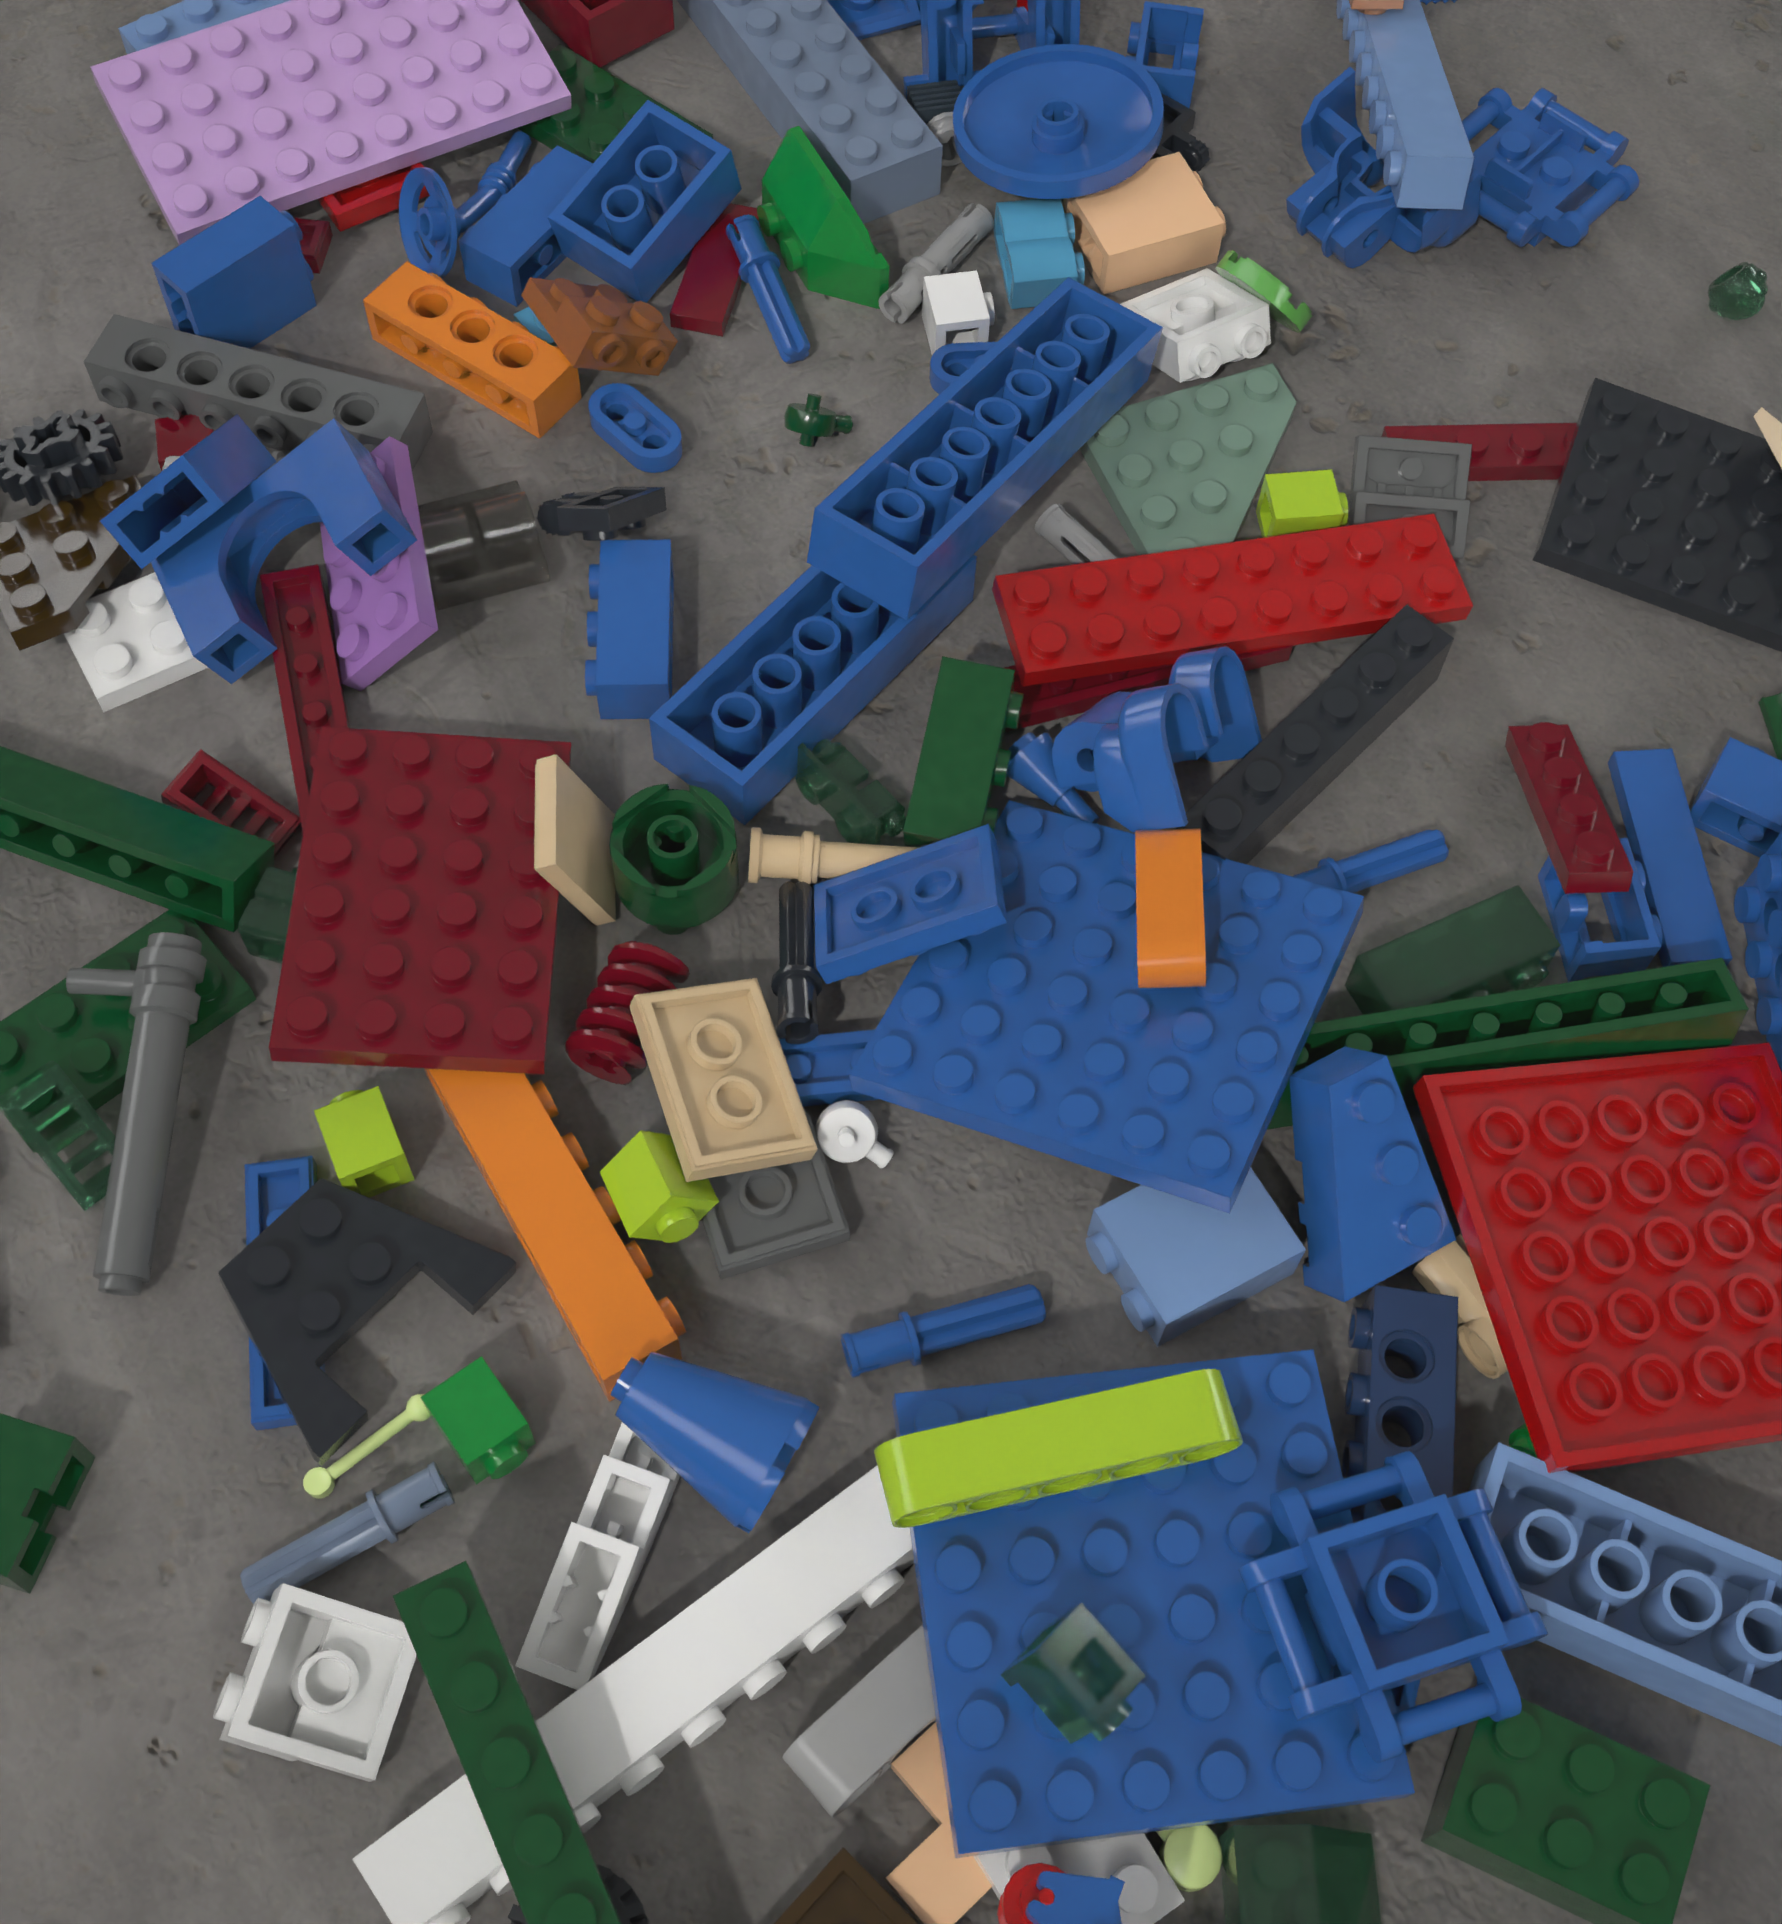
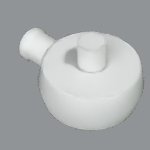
[815,1100,894,1169]

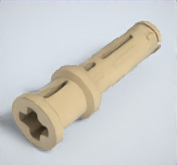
[748,827,921,885]

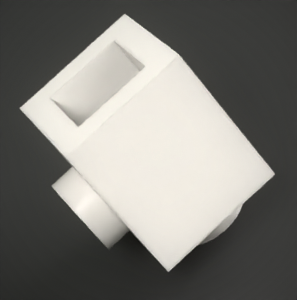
[922,270,995,355]

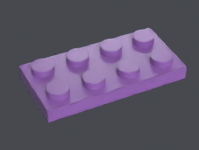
[319,436,438,691]

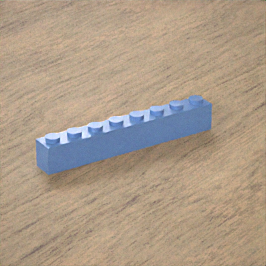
[1336,0,1474,210]

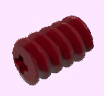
[565,941,690,1085]

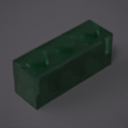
[1344,885,1561,1015]

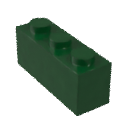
[903,656,1024,847]

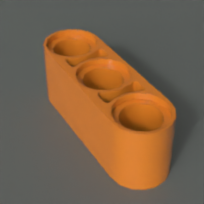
[1135,828,1206,988]

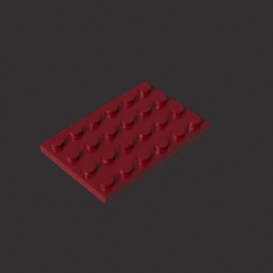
[269,726,571,1074]

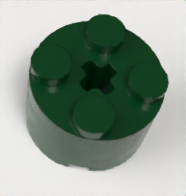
[609,784,739,935]

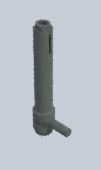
[66,932,207,1296]

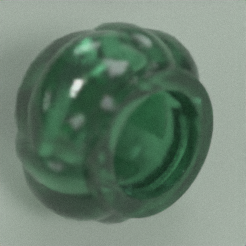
[1707,262,1768,320]

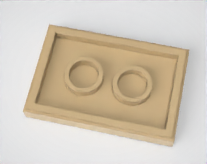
[629,978,818,1182]

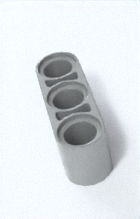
[782,1624,936,1818]

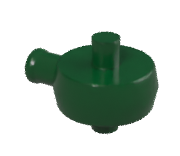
[784,393,853,447]

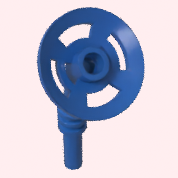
[399,131,532,278]

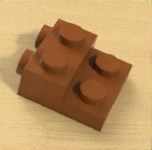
[521,277,678,376]

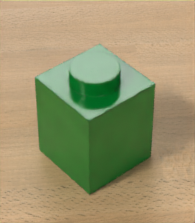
[420,1356,536,1485]

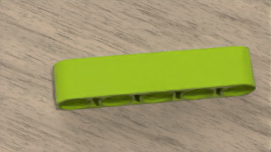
[874,1369,1243,1528]

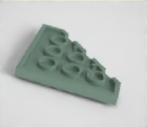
[1080,363,1297,555]

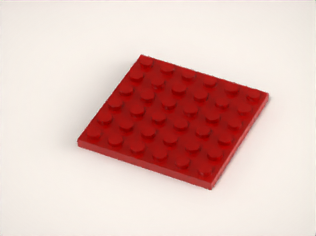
[1413,1043,1782,1473]

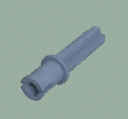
[240,1461,455,1604]

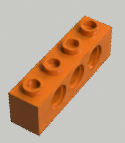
[363,261,582,439]

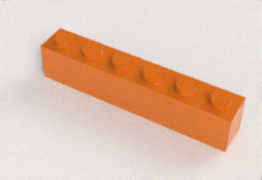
[424,1069,686,1402]

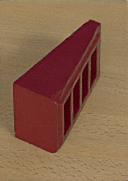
[161,749,301,858]

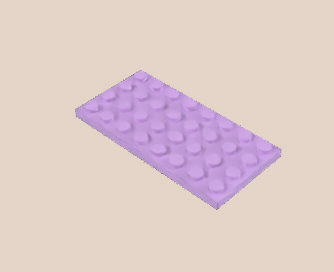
[91,0,571,245]

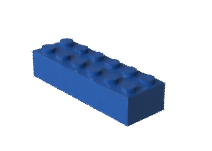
[649,554,977,825]

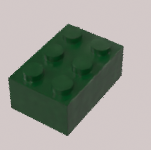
[1421,1698,1711,1924]

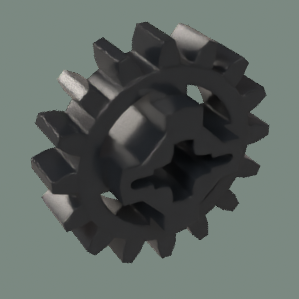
[0,409,123,506]

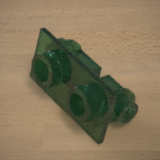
[795,739,906,845]

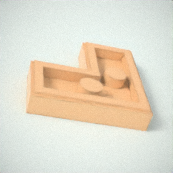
[885,1722,992,1924]

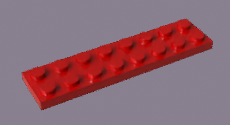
[992,514,1473,687]

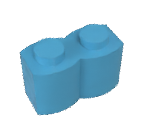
[994,199,1085,309]

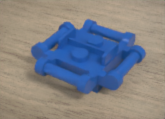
[1462,88,1639,247]
[1239,1451,1548,1763]

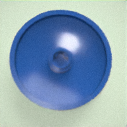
[953,44,1164,199]

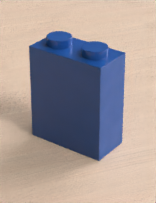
[151,195,317,349]
[100,414,276,569]

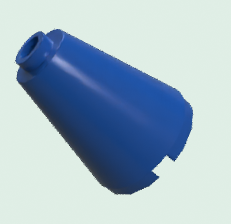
[610,1351,820,1534]

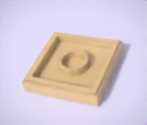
[534,754,616,926]

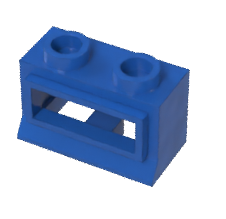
[1126,1,1204,108]
[1538,838,1663,982]

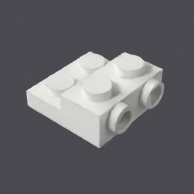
[1120,268,1271,383]
[213,1583,416,1782]

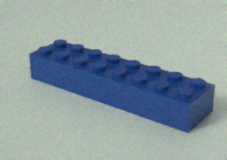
[807,277,1163,620]

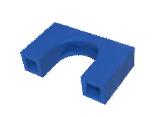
[151,418,417,684]

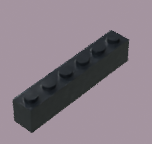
[1175,605,1454,864]

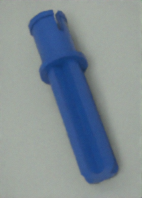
[725,215,810,364]
[1292,829,1449,893]
[841,1284,1046,1378]

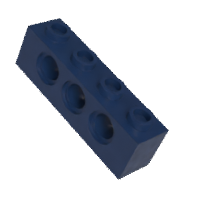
[1341,1285,1458,1523]

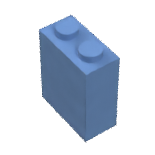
[1085,1167,1306,1347]

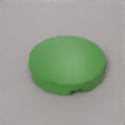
[1215,250,1312,333]

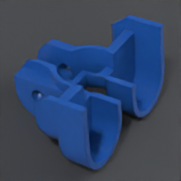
[1286,67,1481,268]
[1052,646,1262,832]

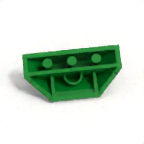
[757,126,890,309]

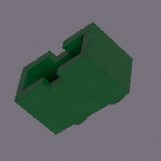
[0,1413,95,1594]

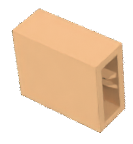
[1063,152,1226,295]

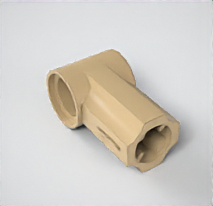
[1412,1234,1508,1379]

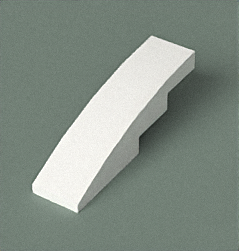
[515,1422,680,1690]

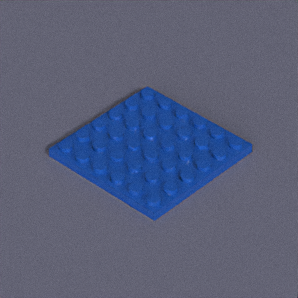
[849,800,1364,1214]
[892,1349,1415,1858]

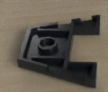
[218,1178,516,1466]

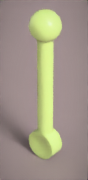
[303,1394,430,1499]

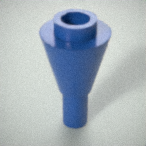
[1007,732,1100,823]

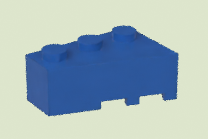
[1289,1047,1456,1303]

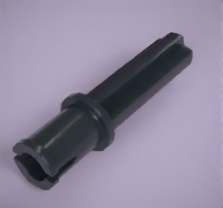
[771,881,823,1044]

